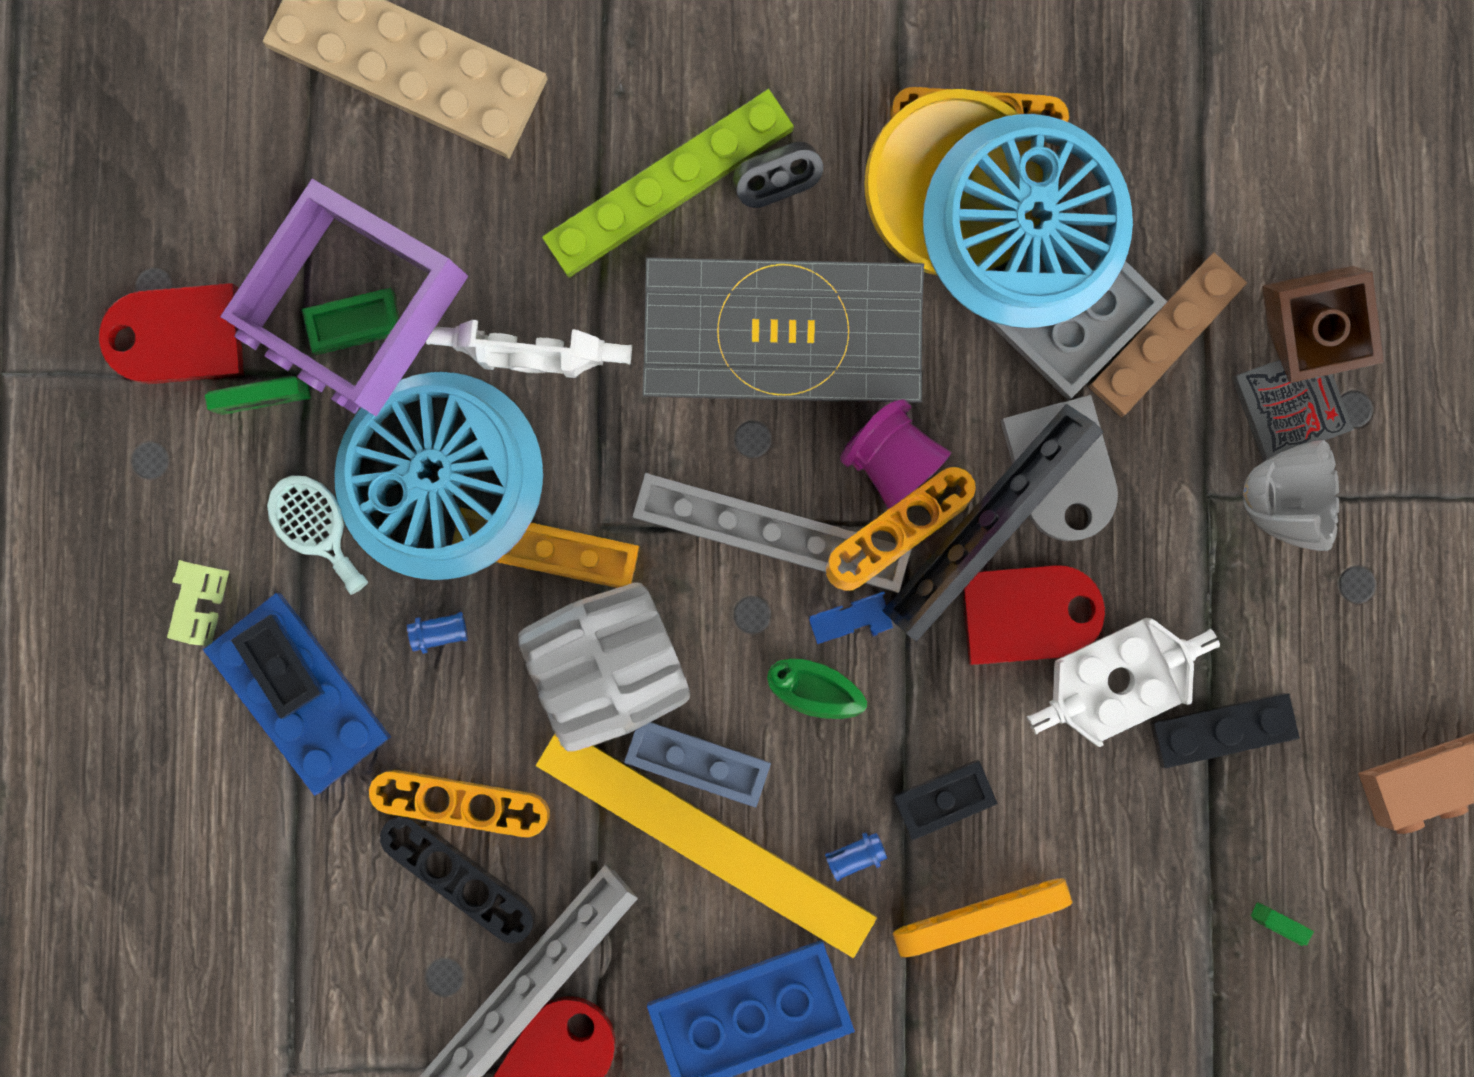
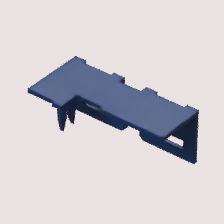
[808,592,894,644]

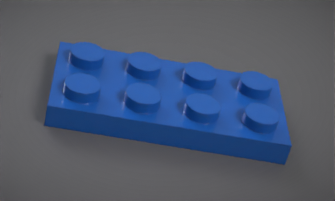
[203,593,391,796]
[647,939,855,1077]

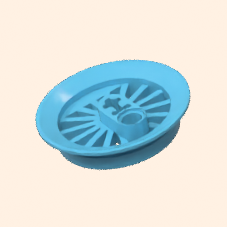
[923,114,1133,328]
[335,372,543,580]

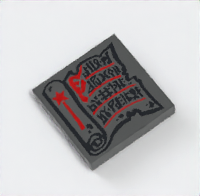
[1232,360,1354,462]

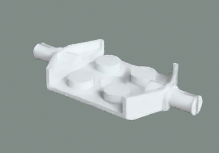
[426,320,632,378]
[1027,617,1220,747]

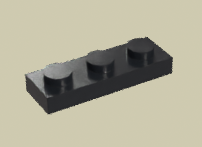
[1150,693,1300,769]

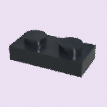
[231,614,325,719]
[893,760,998,841]

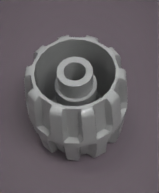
[518,583,690,752]

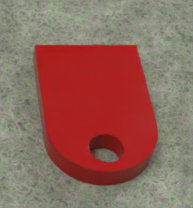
[99,283,244,384]
[962,565,1105,665]
[493,996,616,1077]

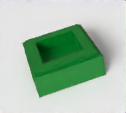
[1250,902,1314,946]

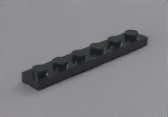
[883,404,1103,642]

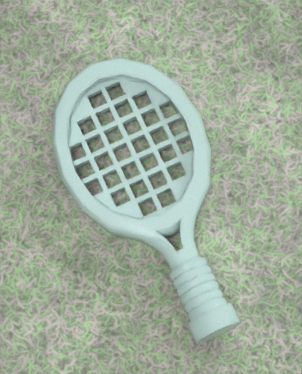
[267,475,368,595]

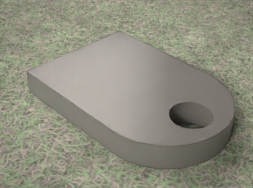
[1000,395,1118,541]

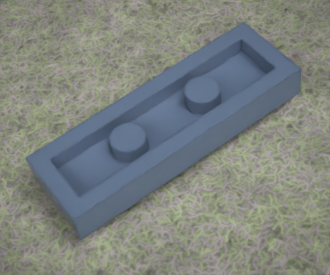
[624,722,771,808]

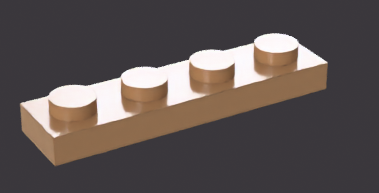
[1088,252,1247,417]

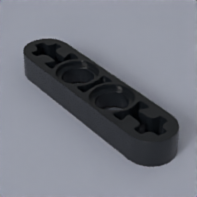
[380,816,535,943]

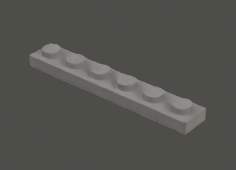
[633,473,911,593]
[419,865,638,1077]

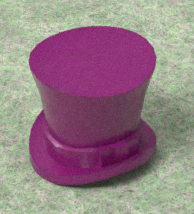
[840,399,951,509]

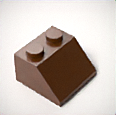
[1262,266,1384,383]

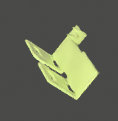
[167,560,229,646]

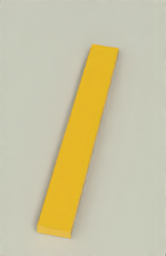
[536,734,877,959]

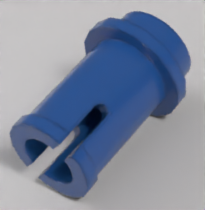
[407,612,468,654]
[825,832,888,882]

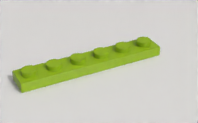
[542,89,794,278]

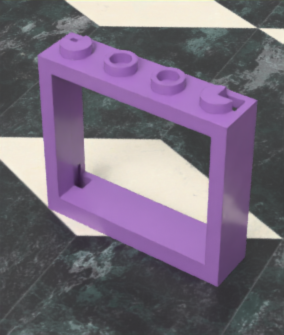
[220,179,468,417]

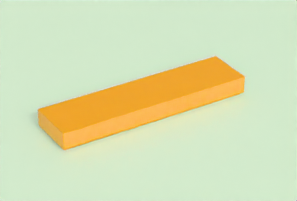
[452,507,640,588]

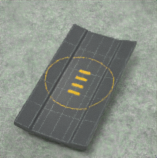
[642,257,924,403]

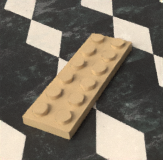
[262,0,548,159]

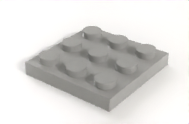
[985,209,1167,401]

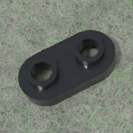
[732,142,823,208]

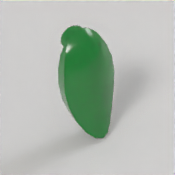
[767,658,867,719]

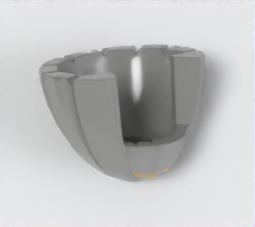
[1243,440,1339,551]

